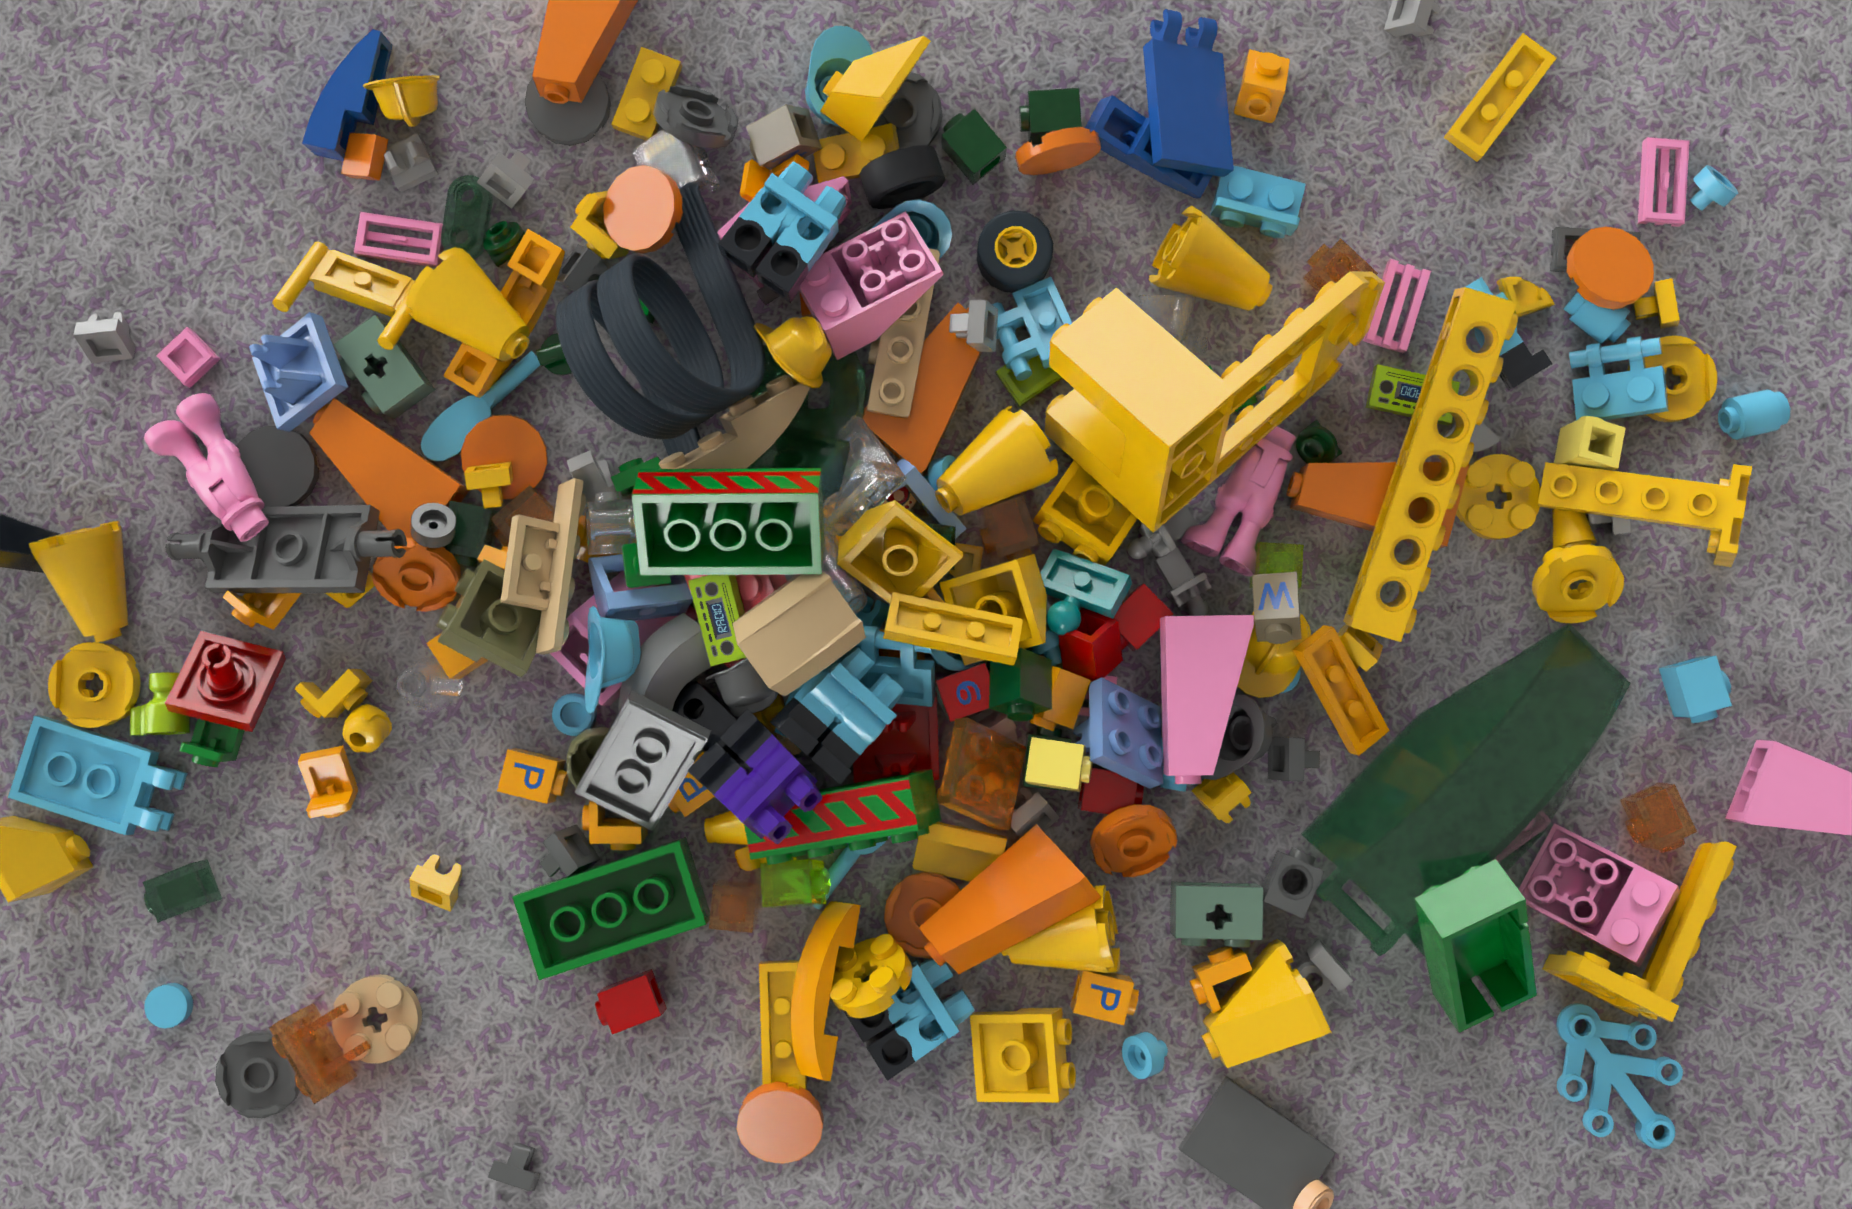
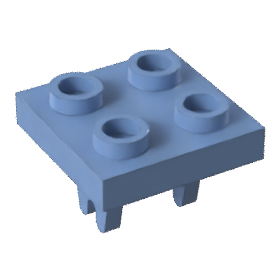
[249,312,348,432]
[1073,677,1163,789]

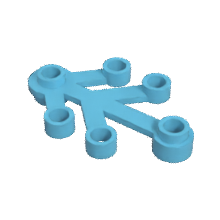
[1556,1003,1683,1149]

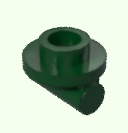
[483,221,525,267]
[536,333,572,376]
[1296,419,1343,464]

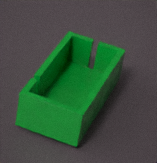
[1414,859,1537,1033]

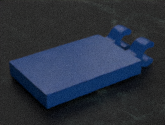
[1143,9,1234,177]

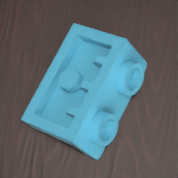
[1210,165,1306,238]

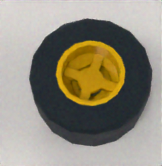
[977,210,1054,293]

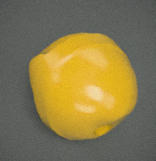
[342,704,392,753]

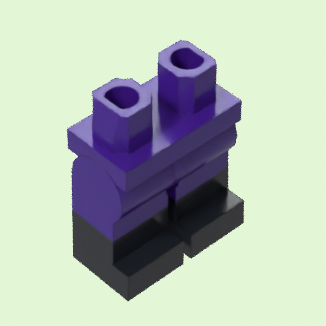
[687,709,822,844]

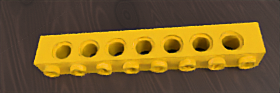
[1343,287,1518,642]

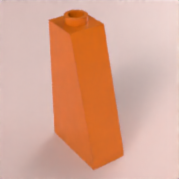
[532,0,638,104]
[857,303,982,476]
[309,398,470,538]
[1286,462,1469,549]
[919,824,1101,974]

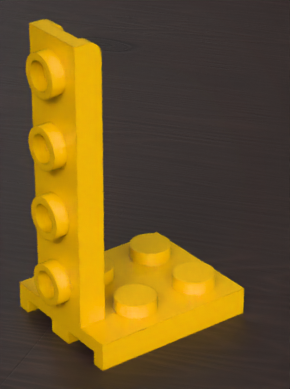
[1538,462,1752,567]
[1542,841,1737,1022]

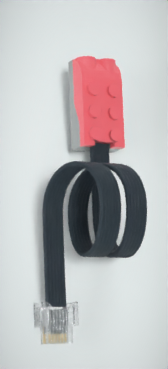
[555,129,793,668]

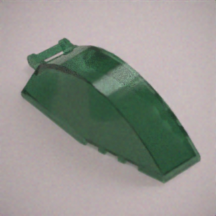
[1301,623,1631,956]

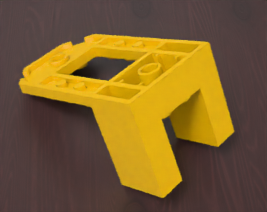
[1045,271,1385,533]

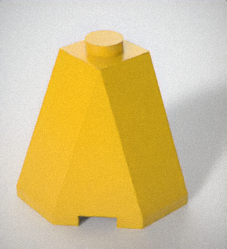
[1201,939,1331,1068]

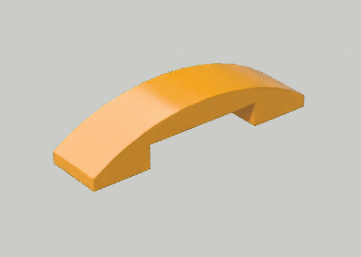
[443,229,565,398]
[791,901,861,1081]

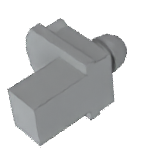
[567,450,618,515]
[1127,505,1198,559]
[1153,547,1212,616]

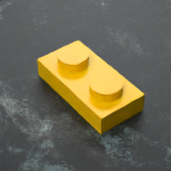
[611,47,682,143]
[813,123,899,183]

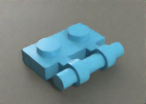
[992,277,1072,381]
[1569,336,1669,421]
[856,626,936,707]

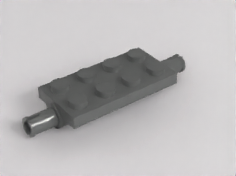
[165,505,407,593]

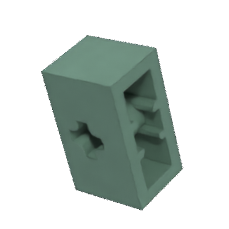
[333,315,435,419]
[1170,881,1263,947]

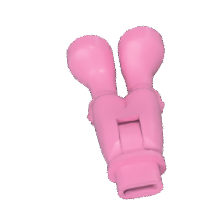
[144,393,269,542]
[1181,426,1296,577]

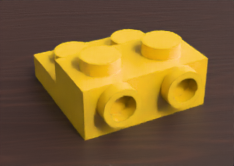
[1032,460,1138,566]
[970,1008,1076,1103]

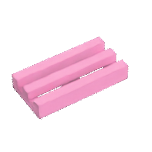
[1638,137,1690,227]
[354,212,447,267]
[1363,259,1431,354]

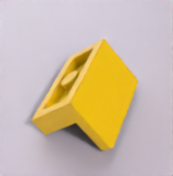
[912,822,1007,882]

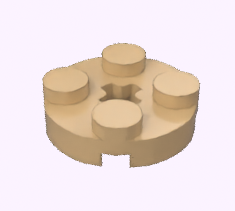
[332,974,422,1063]

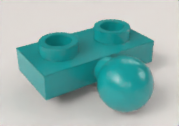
[1040,548,1132,635]

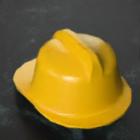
[363,75,440,127]
[754,316,832,388]
[1237,612,1311,698]

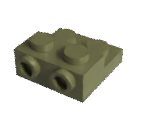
[436,559,541,677]

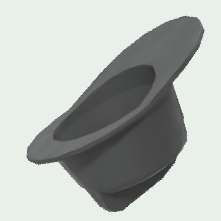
[705,658,779,717]
[1201,694,1277,780]

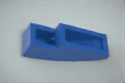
[302,29,393,161]
[1085,95,1213,199]

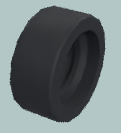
[859,145,946,209]

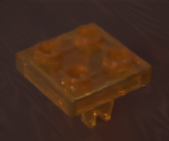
[937,718,1026,830]
[268,1003,372,1104]

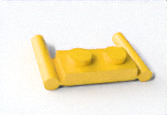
[272,242,415,350]

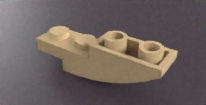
[659,374,810,469]

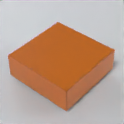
[341,133,388,181]

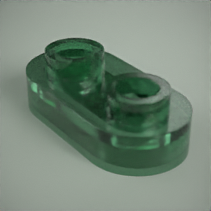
[441,175,493,260]

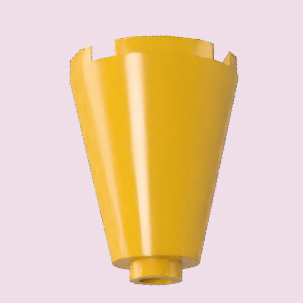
[1149,205,1273,311]
[406,247,530,361]
[935,406,1058,516]
[28,520,128,642]
[1001,885,1120,973]

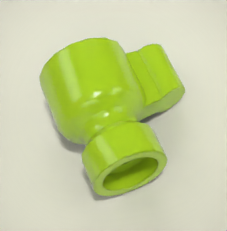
[130,672,190,736]

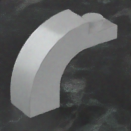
[619,613,712,711]

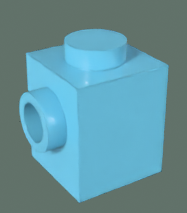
[1659,656,1732,723]

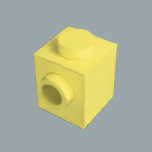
[1554,416,1626,471]
[1025,737,1093,792]

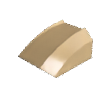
[733,571,866,696]

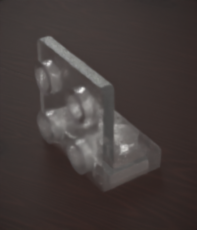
[805,416,907,536]

